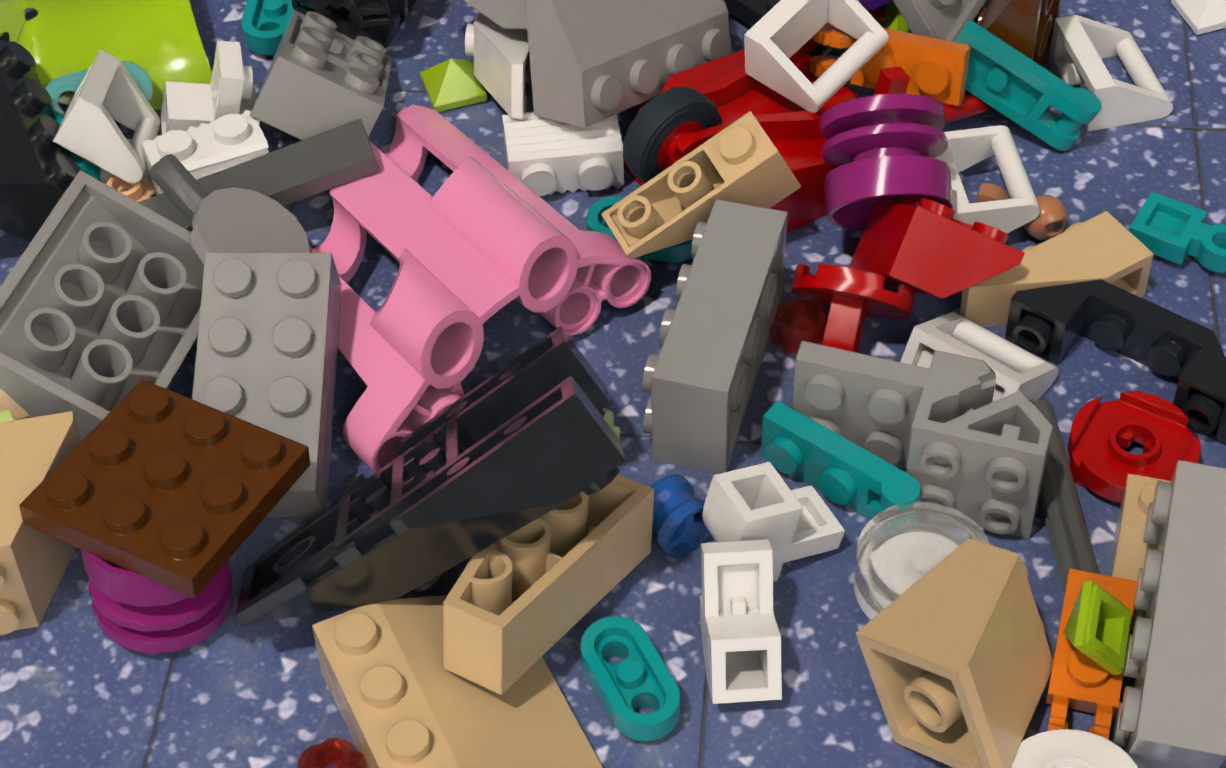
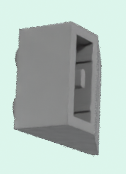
[250,10,393,140]

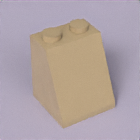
[0,411,81,636]
[855,538,1053,768]

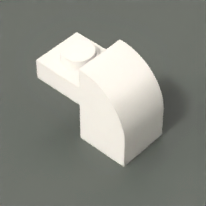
[160,41,260,135]
[702,462,845,582]
[700,539,782,704]

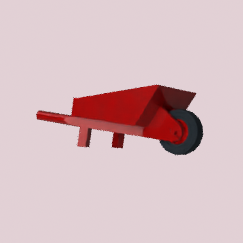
[623,6,993,233]

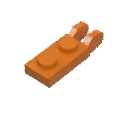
[809,22,971,106]
[1045,568,1137,739]

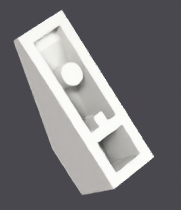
[465,12,532,119]

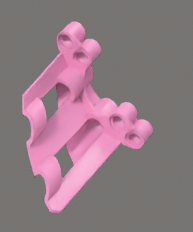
[309,104,651,474]

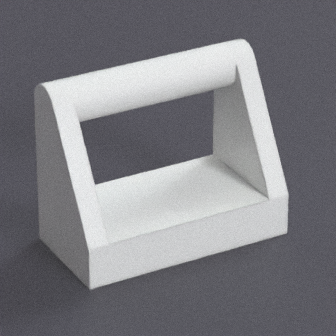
[744,0,889,113]
[1049,15,1173,132]
[53,49,161,183]
[935,125,1040,233]
[900,312,1059,402]

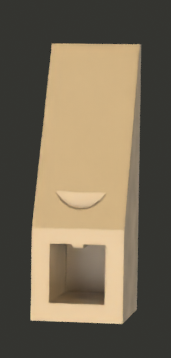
[601,111,802,259]
[959,211,1154,327]

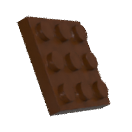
[19,379,310,599]

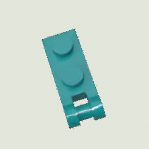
[953,19,1102,151]
[761,401,920,535]

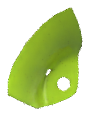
[0,0,212,110]

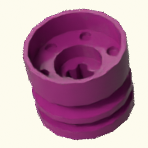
[819,94,953,230]
[80,549,233,654]

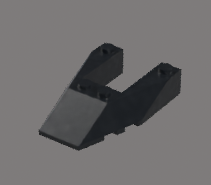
[234,326,626,626]

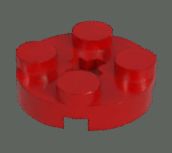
[1067,391,1201,503]

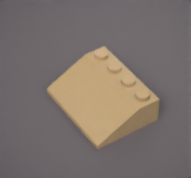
[312,596,603,768]

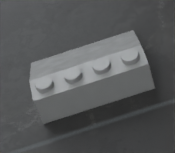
[525,0,731,128]
[0,170,204,441]

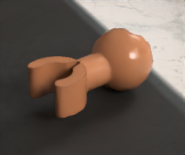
[976,183,1068,240]

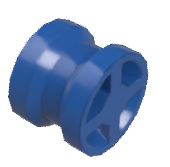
[650,474,711,558]

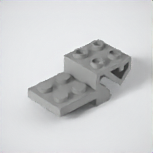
[792,341,1053,539]

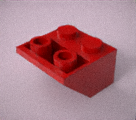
[849,196,1025,299]

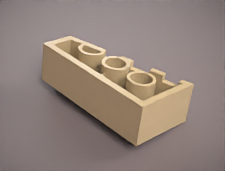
[443,474,655,695]

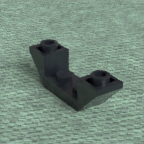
[1005,280,1226,445]

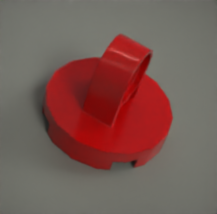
[791,264,916,353]

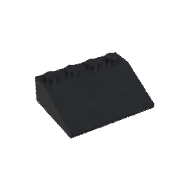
[0,40,82,242]

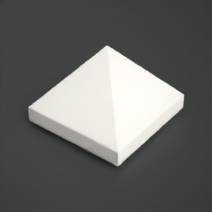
[1171,0,1226,35]

